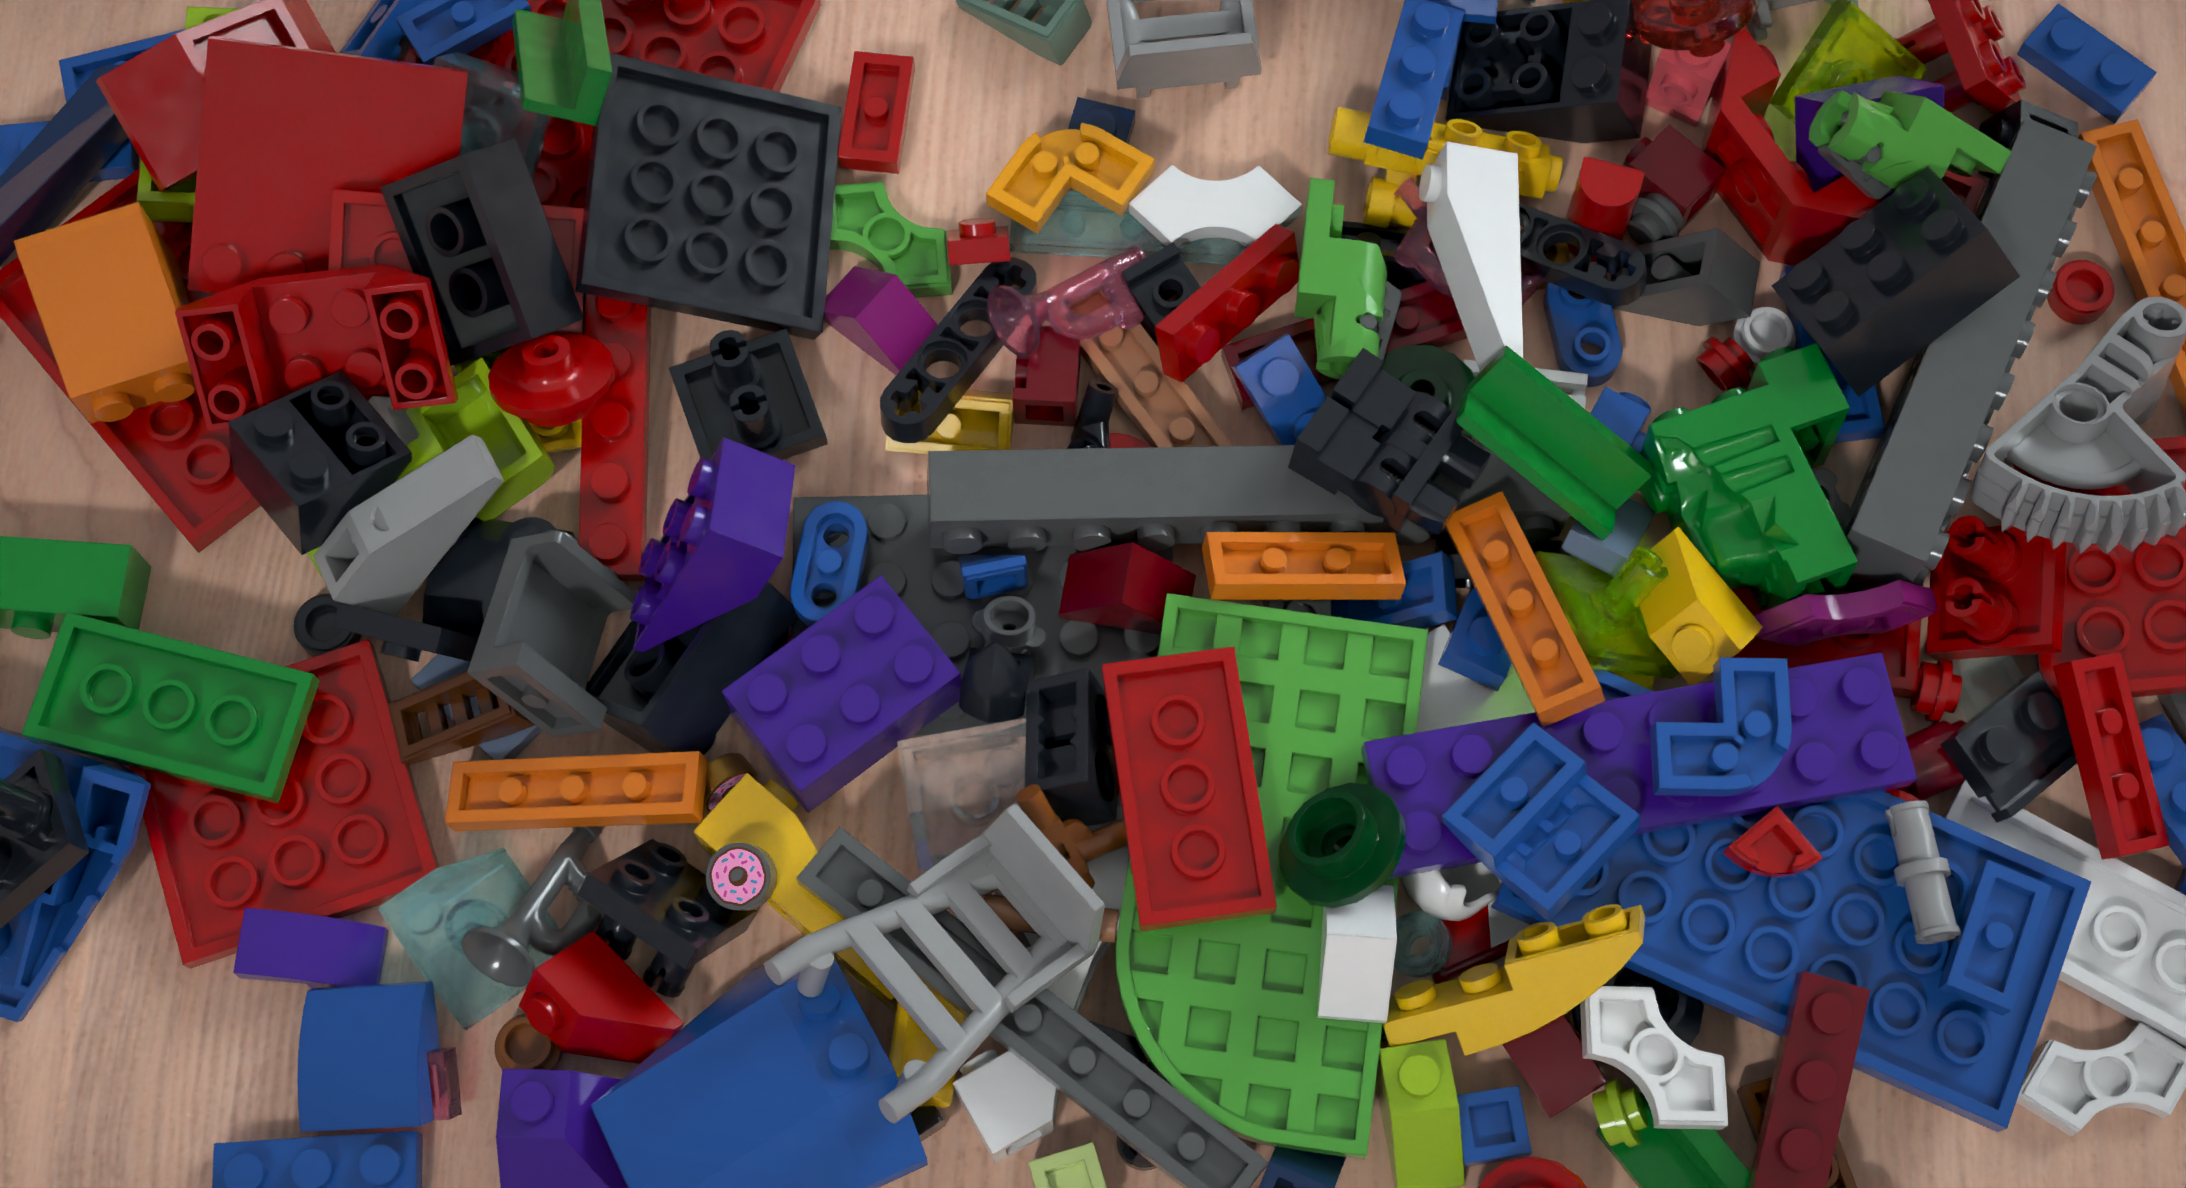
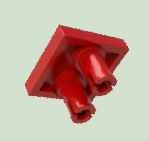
[1889,0,2026,115]
[1926,515,2066,661]

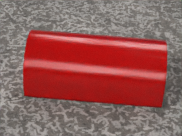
[1565,156,1645,262]

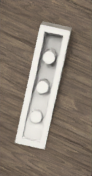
[1419,142,1523,372]

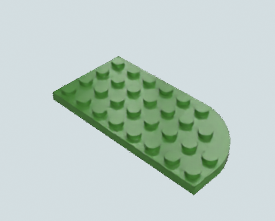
[1116,593,1428,1160]

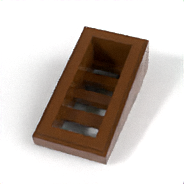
[388,670,535,765]

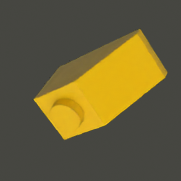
[1628,527,1763,685]

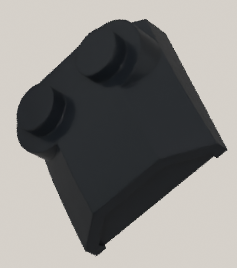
[422,517,577,637]

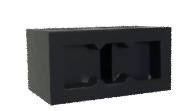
[1025,668,1117,826]

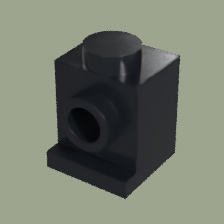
[1121,242,1201,346]

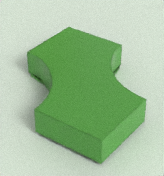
[830,181,952,298]

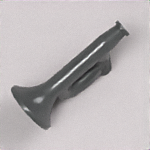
[461,827,604,987]

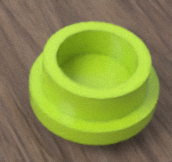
[1592,1078,1649,1147]

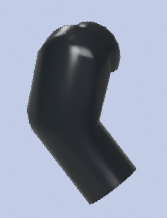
[1066,380,1118,449]

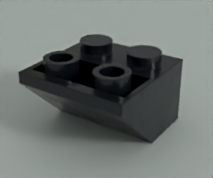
[228,371,412,555]

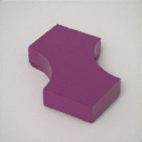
[1754,580,1938,647]

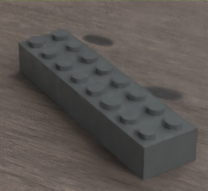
[1842,117,2097,593]

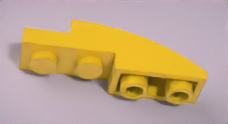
[1382,904,1645,1056]

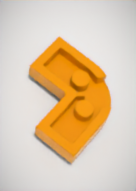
[986,123,1155,234]

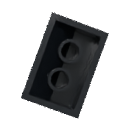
[380,139,584,366]
[585,581,798,755]

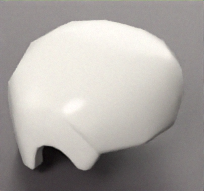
[1401,862,1500,921]

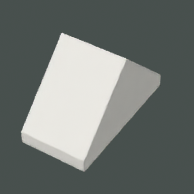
[1317,885,1397,1023]

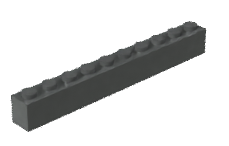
[927,442,1570,554]

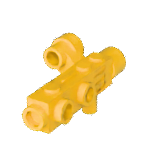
[1327,106,1563,228]

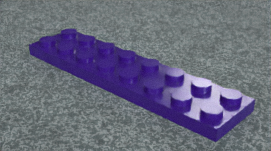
[1361,652,1917,878]

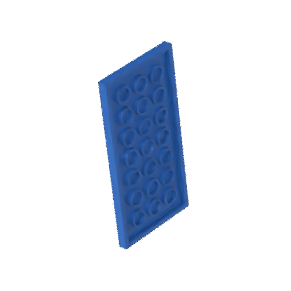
[1491,665,2091,1132]

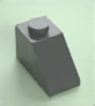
[1611,228,1760,326]

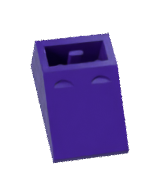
[630,437,796,652]

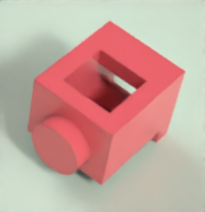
[1645,20,1732,127]

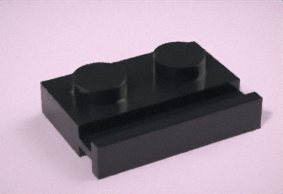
[1940,671,2077,823]

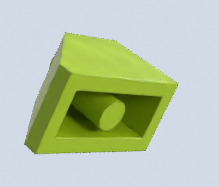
[1376,1038,1465,1188]

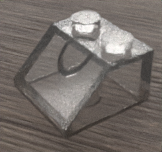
[897,718,1026,873]

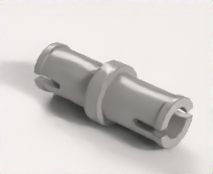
[1884,801,1961,944]

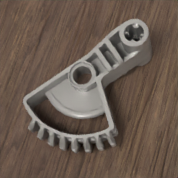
[1970,296,2186,555]

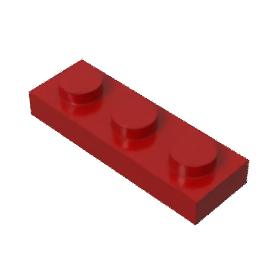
[1155,224,1299,383]
[2053,652,2170,860]

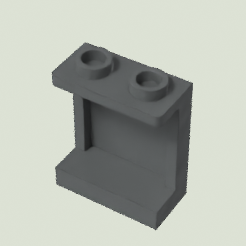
[467,530,637,737]

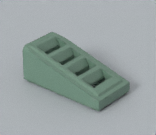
[956,0,1092,65]

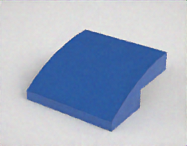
[1442,722,1640,922]
[297,981,440,1132]

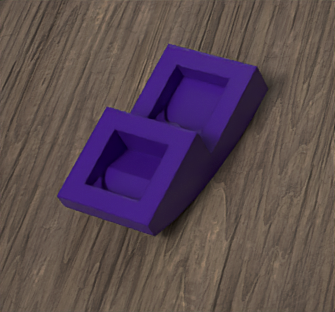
[233,908,388,989]

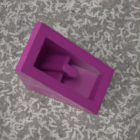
[824,266,937,375]

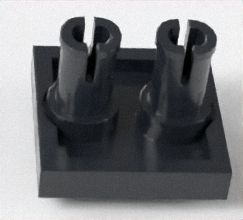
[669,328,828,460]
[0,748,89,929]
[577,839,757,998]

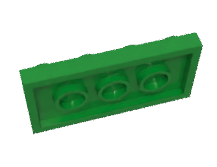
[21,612,320,803]

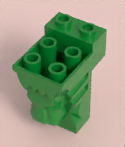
[1637,343,1858,611]

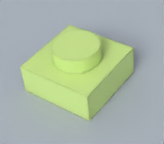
[1028,1142,1107,1188]

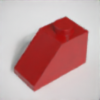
[519,931,684,1064]

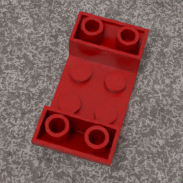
[96,0,336,192]
[1701,28,1885,266]
[175,264,458,431]

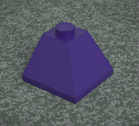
[496,1069,628,1188]

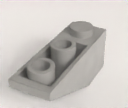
[313,435,504,616]

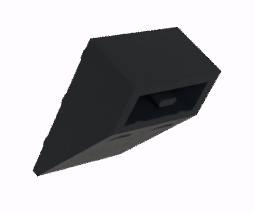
[1446,0,1654,143]

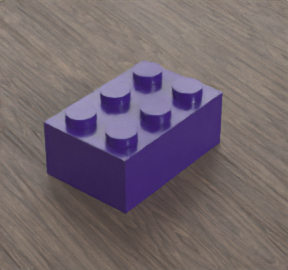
[722,575,962,813]

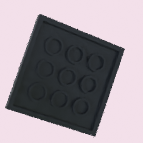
[575,53,842,340]

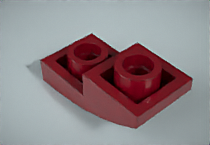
[1502,1014,1607,1118]

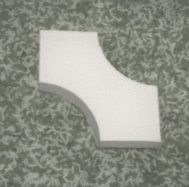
[1129,165,1302,249]
[1580,986,1728,1130]
[2016,1022,2186,1137]

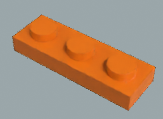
[1202,532,1406,600]

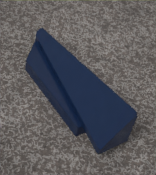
[0,65,128,266]

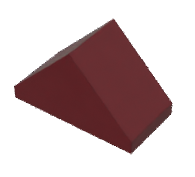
[1058,542,1196,635]

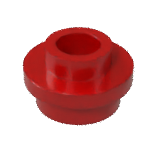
[1696,336,1754,392]
[1910,658,1962,723]

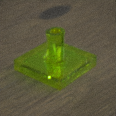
[1769,0,1928,124]
[1535,547,1679,679]

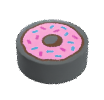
[706,843,777,911]

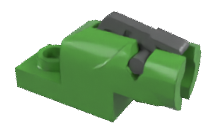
[1809,90,2012,199]
[1294,178,1402,380]

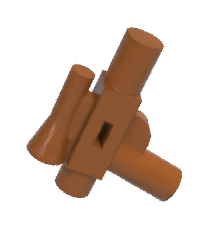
[1016,784,1127,889]

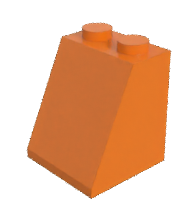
[14,202,196,423]

